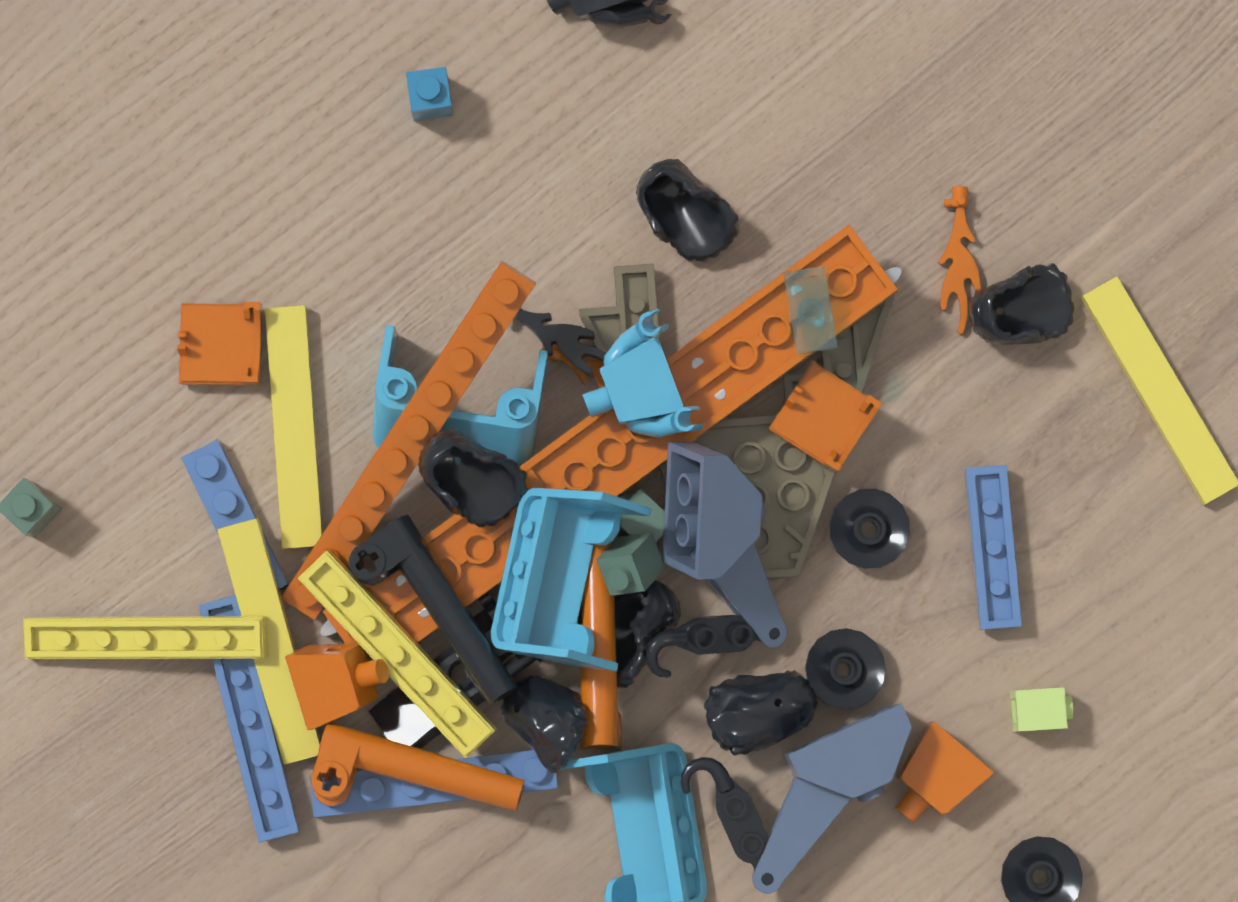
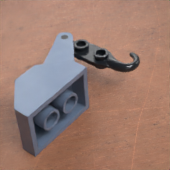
[645,441,787,678]
[680,703,912,894]

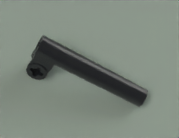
[349,515,518,705]

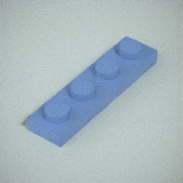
[181,440,289,590]
[964,465,1022,630]

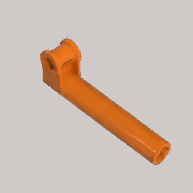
[580,542,622,750]
[311,722,525,811]

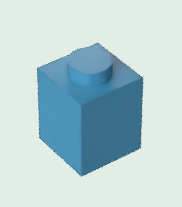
[406,67,454,121]

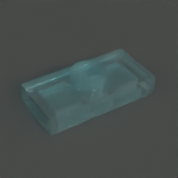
[783,266,838,355]

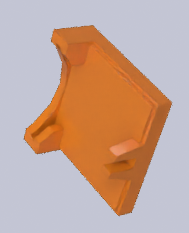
[177,302,263,386]
[768,361,883,473]

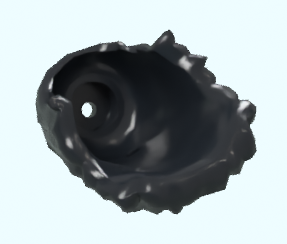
[636,159,739,262]
[969,263,1074,345]
[418,428,528,527]
[615,580,681,688]
[704,670,818,756]
[500,675,588,774]

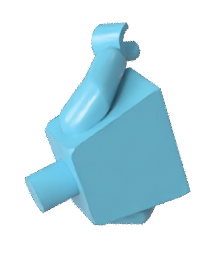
[583,308,703,438]

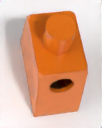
[285,643,389,730]
[895,721,994,823]

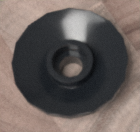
[829,488,910,569]
[805,628,886,710]
[1001,836,1083,902]

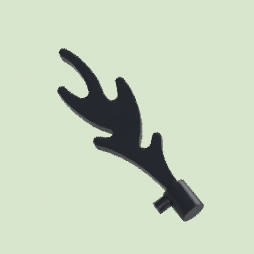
[515,309,606,376]

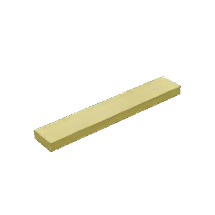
[1081,276,1238,505]
[265,305,323,550]
[217,517,321,765]
[298,549,497,758]
[23,616,267,659]

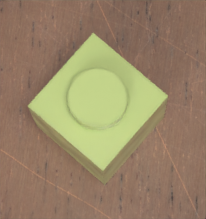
[1010,687,1073,732]

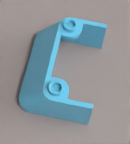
[372,325,549,467]
[491,488,651,672]
[560,743,707,902]

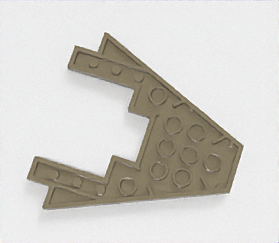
[579,263,895,579]

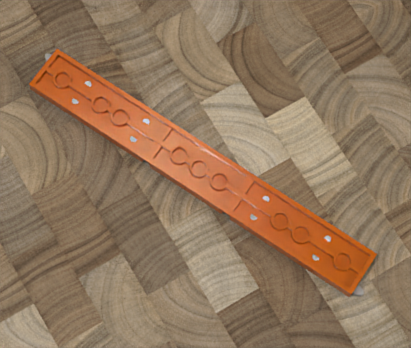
[321,224,902,661]

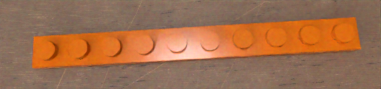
[281,260,536,620]

